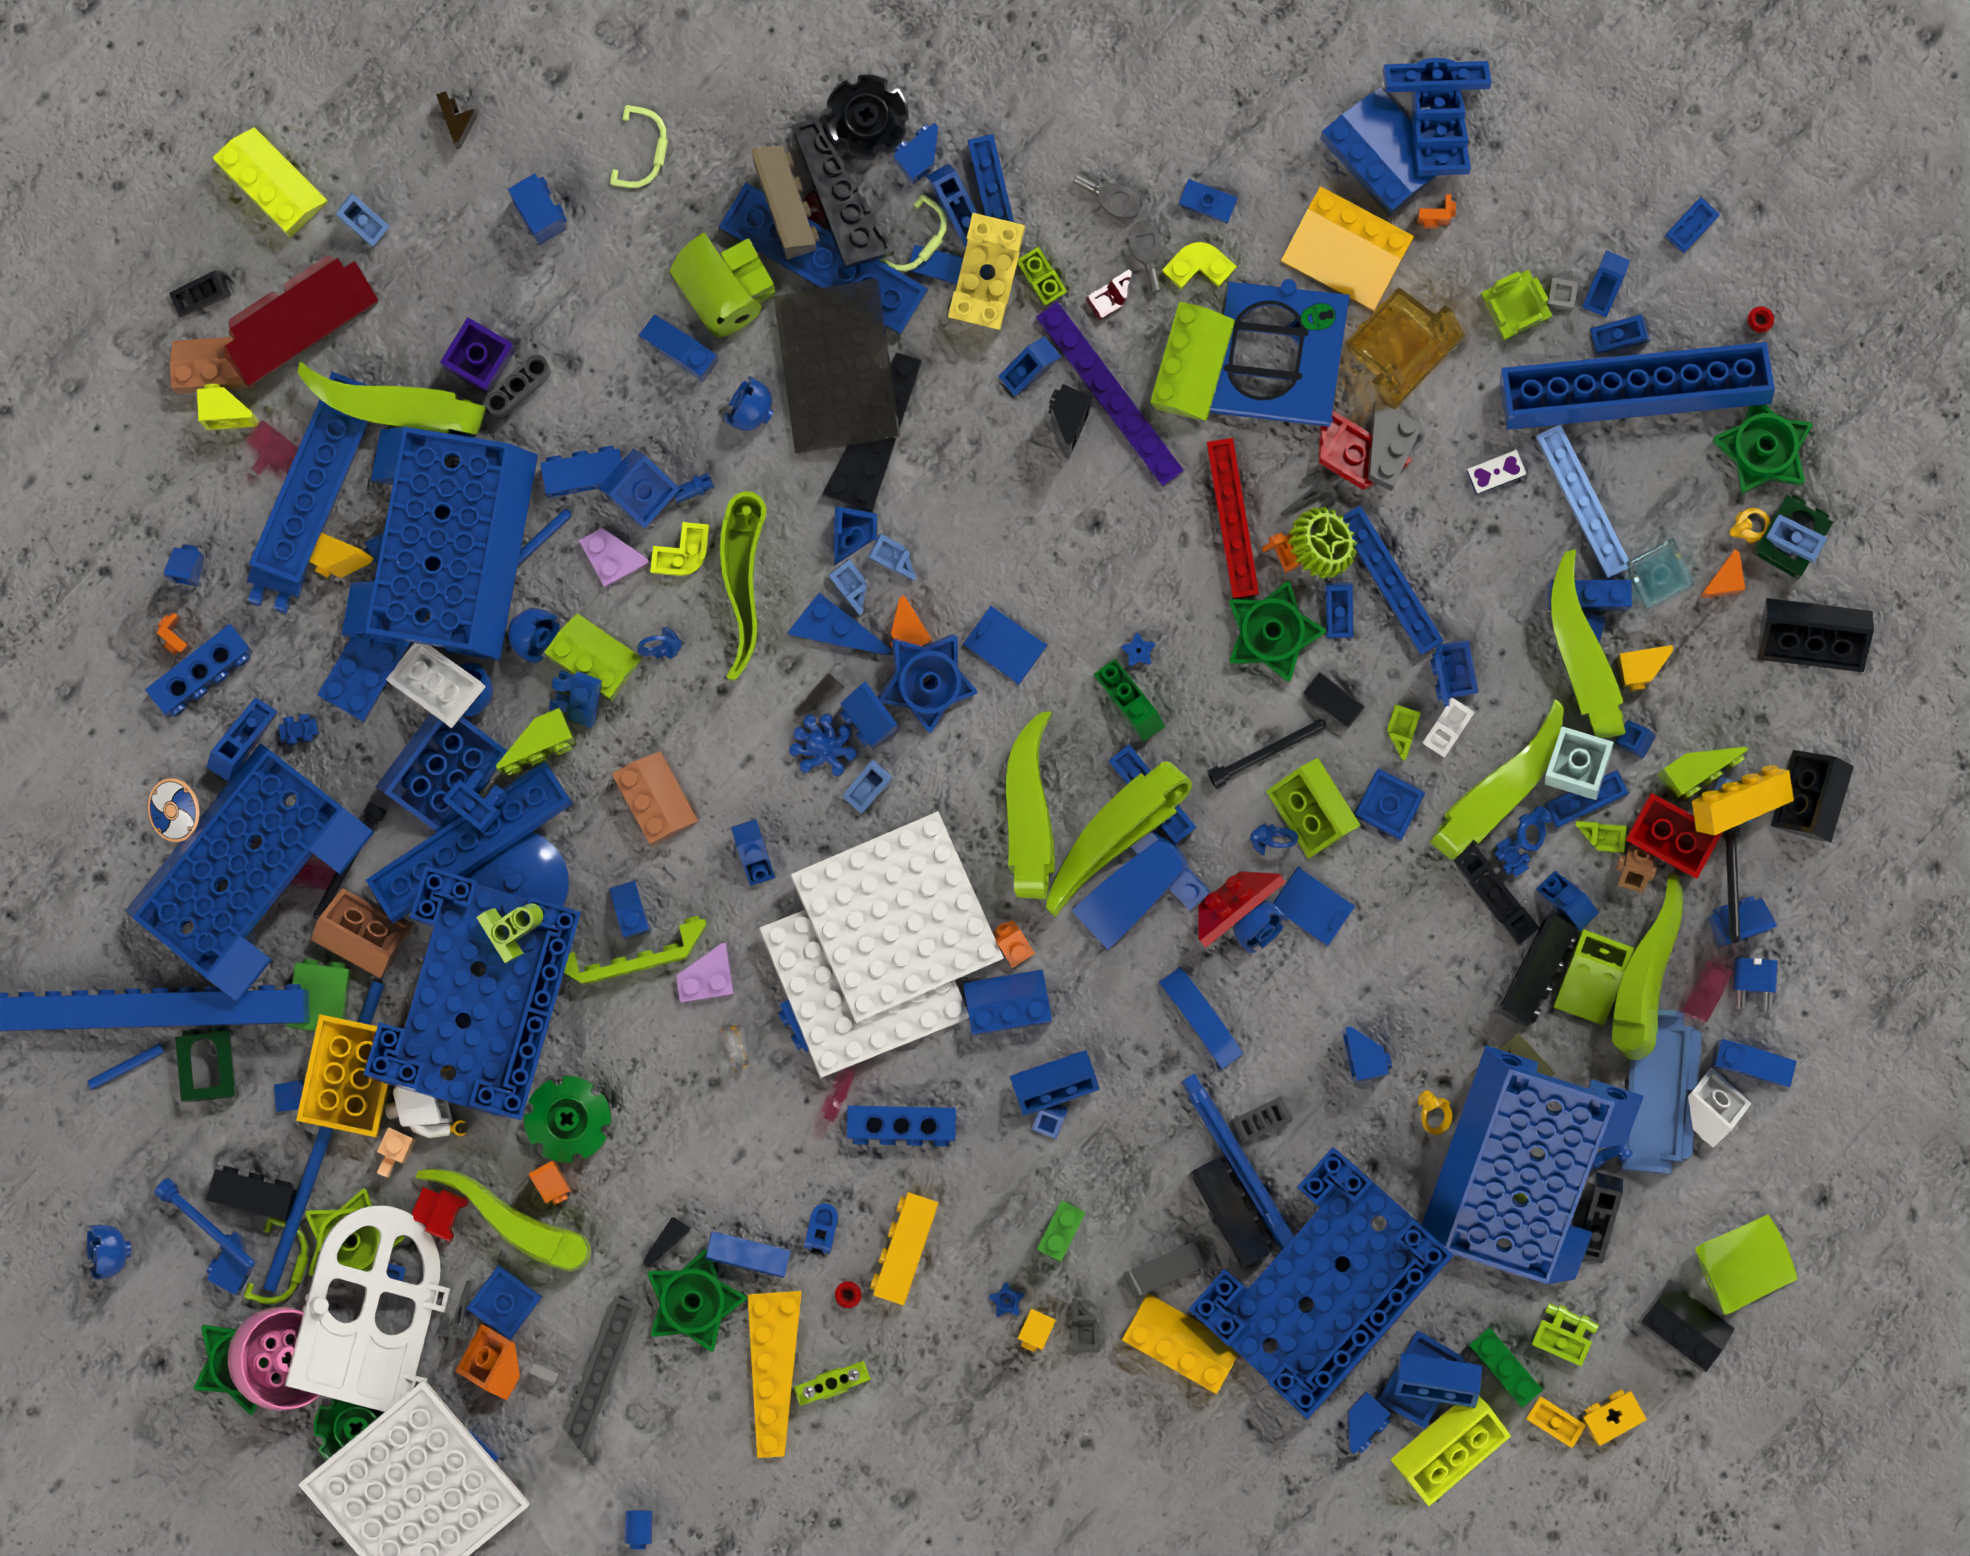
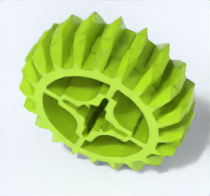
[1288,506,1358,579]

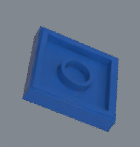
[1354,768,1426,841]
[466,1265,542,1341]

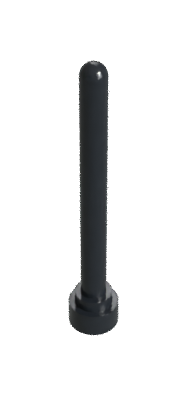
[1207,719,1326,789]
[313,802,387,921]

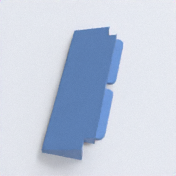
[1622,1009,1702,1174]

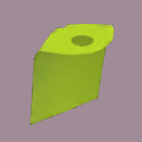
[670,232,762,338]
[1695,1214,1798,1315]

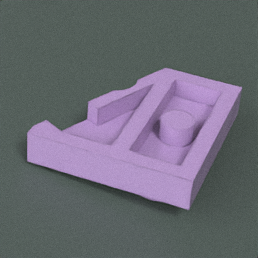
[579,528,650,588]
[676,943,734,1003]

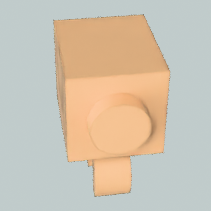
[377,1127,416,1178]

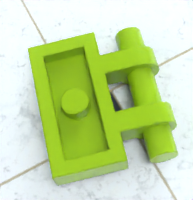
[1531,1302,1599,1367]

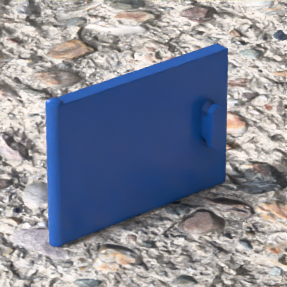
[963,606,1047,685]
[1273,866,1355,946]

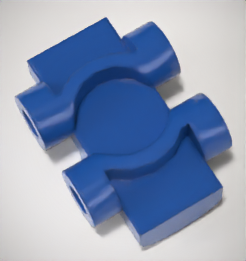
[278,714,319,745]
[1494,837,1531,877]

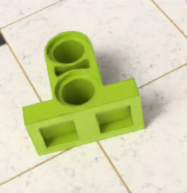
[476,903,543,963]

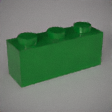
[1467,1327,1543,1408]

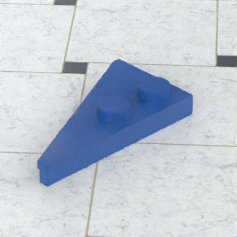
[787,593,893,655]

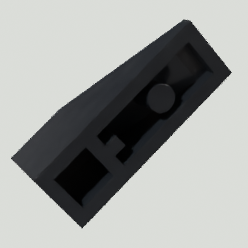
[1582,1172,1623,1264]

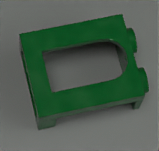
[1752,495,1833,580]
[175,1027,239,1103]

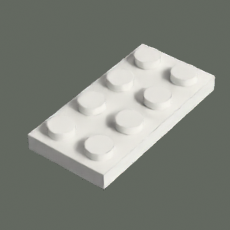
[386,643,486,728]

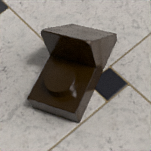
[436,91,477,150]

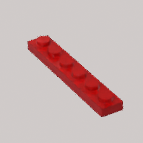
[1206,438,1259,599]

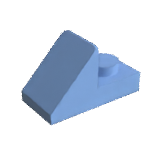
[335,193,390,247]
[1766,514,1827,564]
[842,760,892,814]

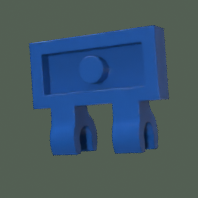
[247,567,307,614]
[549,670,602,728]
[442,769,509,833]

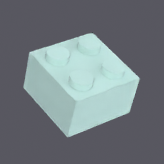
[1545,726,1614,800]

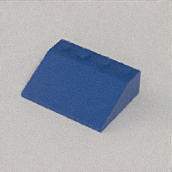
[1320,87,1437,217]
[376,713,507,832]

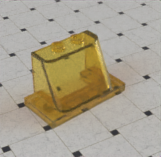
[1345,287,1465,409]

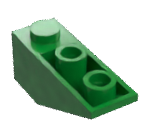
[1094,659,1165,742]

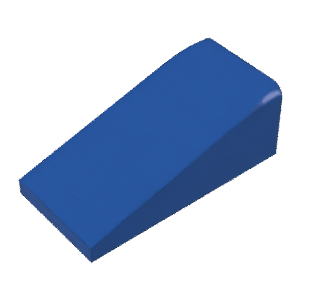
[1590,314,1650,354]
[1325,582,1354,638]

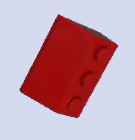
[1626,793,1723,879]

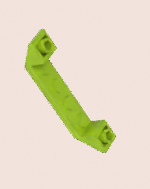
[564,916,708,985]

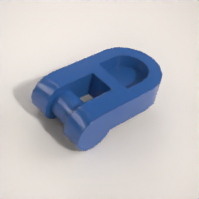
[804,1203,838,1254]

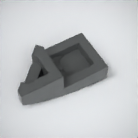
[1072,1298,1100,1353]

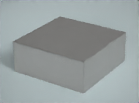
[1547,278,1578,310]
[530,1363,561,1384]

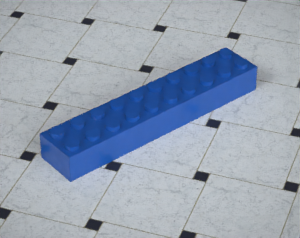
[1499,342,1775,430]

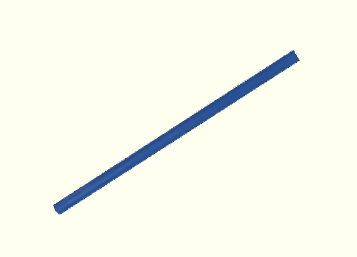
[263,981,385,1293]

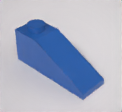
[926,163,978,250]
[639,314,718,382]
[206,697,278,782]
[1711,1039,1797,1087]

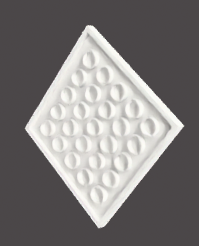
[790,811,1004,1023]
[759,910,969,1079]
[298,1379,530,1556]

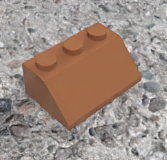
[170,337,256,394]
[611,751,699,847]
[311,888,413,978]

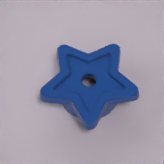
[1121,633,1156,667]
[989,1282,1024,1317]

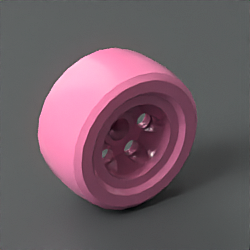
[228,1307,320,1411]

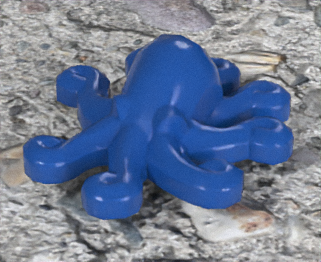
[789,714,857,776]

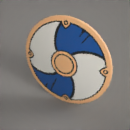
[148,778,200,842]

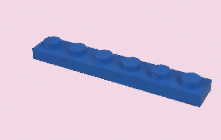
[1343,506,1444,656]

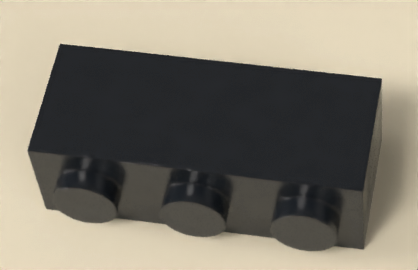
[206,1165,297,1221]

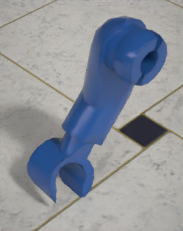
[1590,1144,1633,1171]

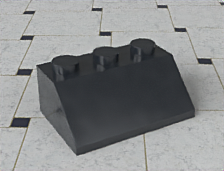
[1048,384,1092,459]
[1771,750,1854,843]
[1637,1279,1735,1372]

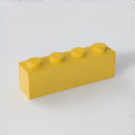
[1692,765,1794,835]
[870,1192,939,1306]

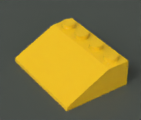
[1281,186,1414,311]
[296,1014,390,1137]

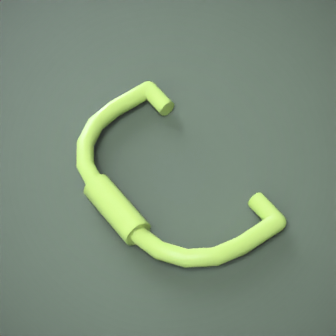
[610,105,668,188]
[879,194,948,272]

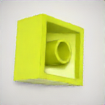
[197,384,260,430]

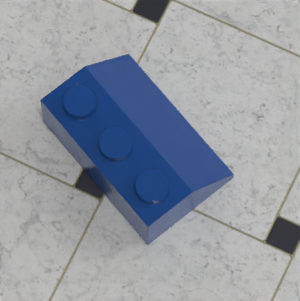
[963,969,1052,1036]

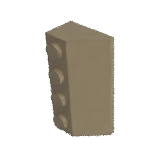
[751,145,820,260]

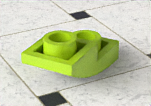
[1017,246,1067,306]

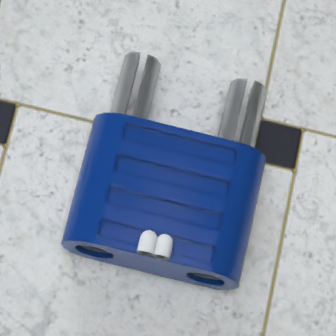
[1733,958,1778,1012]

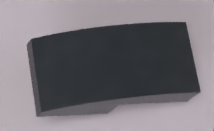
[1303,672,1365,728]

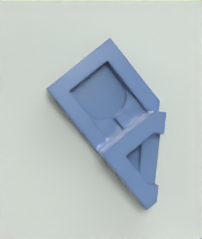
[867,534,916,580]
[828,559,867,615]

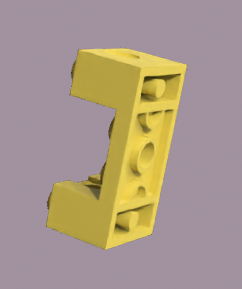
[948,213,1026,330]

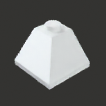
[1688,1067,1752,1148]

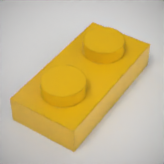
[1525,1396,1586,1448]

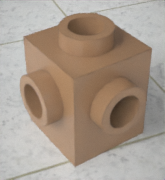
[1616,846,1657,893]

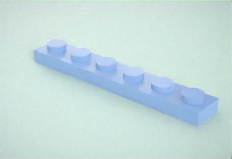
[1536,425,1632,579]

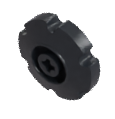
[824,75,909,161]

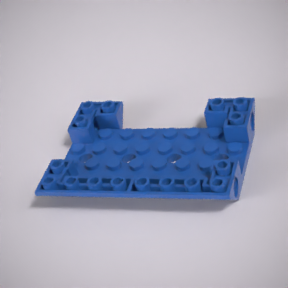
[341,427,538,661]
[125,743,374,1002]
[363,866,581,1120]
[1421,1045,1643,1284]
[1189,1147,1454,1420]

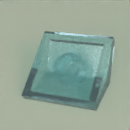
[1626,538,1694,609]

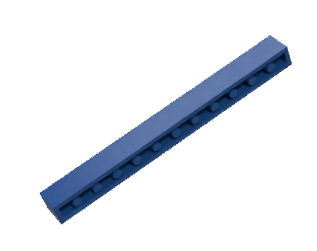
[0,984,309,1031]

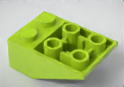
[496,708,576,777]
[1657,747,1748,801]
[1553,929,1634,1026]

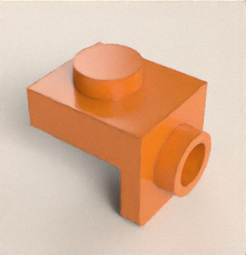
[1417,194,1456,229]
[1261,532,1303,573]
[156,612,191,656]
[992,920,1035,968]

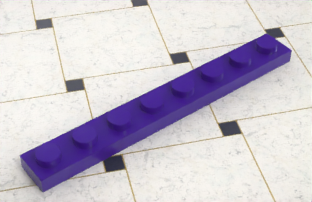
[1036,301,1184,487]

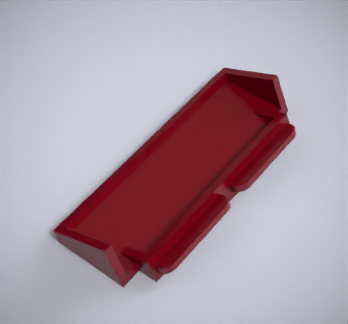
[223,256,379,388]

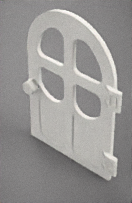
[285,1206,450,1412]

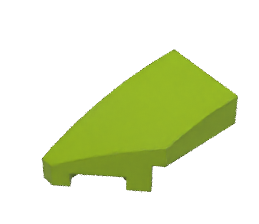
[1387,704,1421,761]

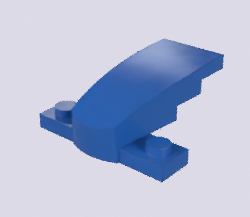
[1382,58,1492,176]
[1071,830,1211,950]

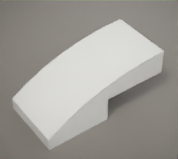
[1422,697,1475,758]

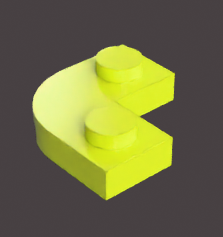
[1162,242,1237,290]
[650,522,710,576]

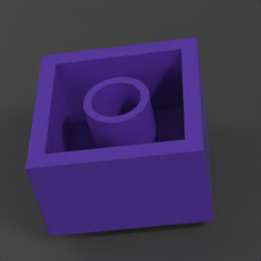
[440,317,516,394]

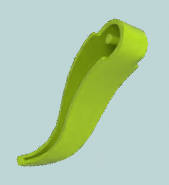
[297,362,486,435]
[720,491,767,681]
[1551,549,1625,739]
[1429,699,1564,860]
[1006,711,1055,899]
[1046,761,1192,917]
[1612,873,1683,1060]
[416,1168,591,1272]

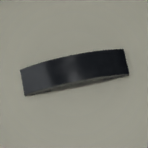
[1453,844,1540,945]

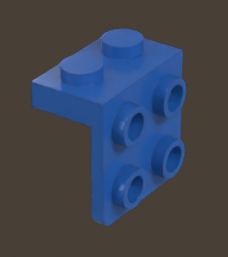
[1431,639,1479,707]

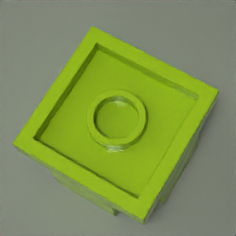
[1480,269,1552,341]

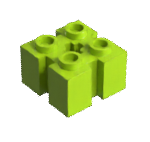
[721,238,776,304]

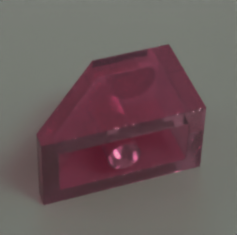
[289,859,336,890]
[1682,960,1733,1022]

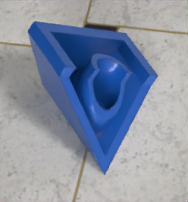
[834,507,877,566]

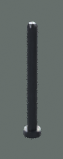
[1721,826,1741,943]

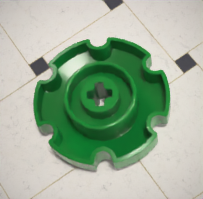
[524,1076,612,1163]
[314,1398,384,1460]

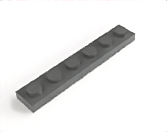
[556,1296,640,1460]

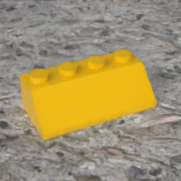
[1121,1293,1238,1394]

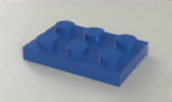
[1377,1330,1465,1429]

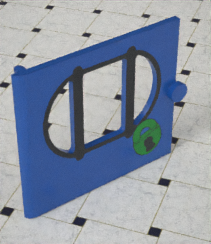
[1209,279,1350,427]

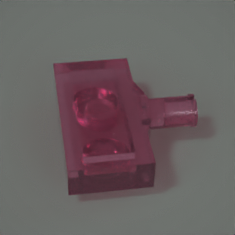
[245,420,299,475]
[821,1068,856,1123]

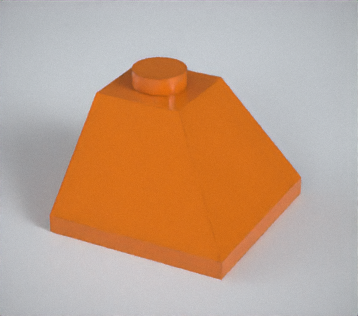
[455,1323,520,1400]

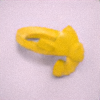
[1729,508,1770,544]
[1418,1090,1453,1135]

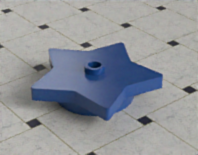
[877,634,978,733]

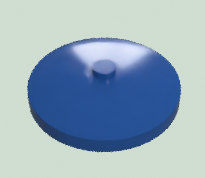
[464,832,569,915]

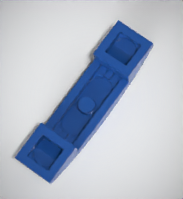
[1159,966,1244,1069]

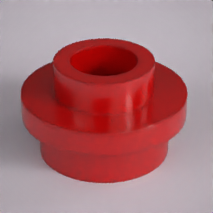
[1747,306,1774,333]
[835,1281,862,1308]

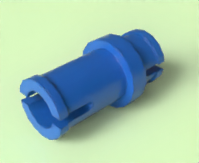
[674,472,715,504]

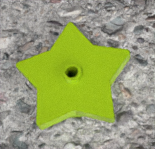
[305,1188,405,1289]

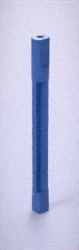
[1181,1073,1295,1251]

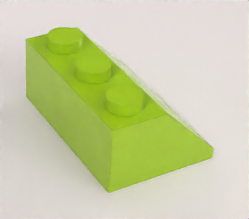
[544,613,643,702]
[1266,758,1361,859]

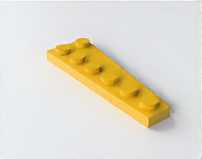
[747,1291,802,1458]

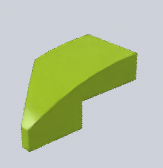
[1576,821,1628,854]

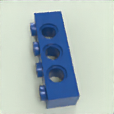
[145,624,253,718]
[847,1106,956,1146]

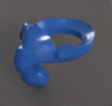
[637,627,682,659]
[1517,806,1552,852]
[1249,823,1298,855]

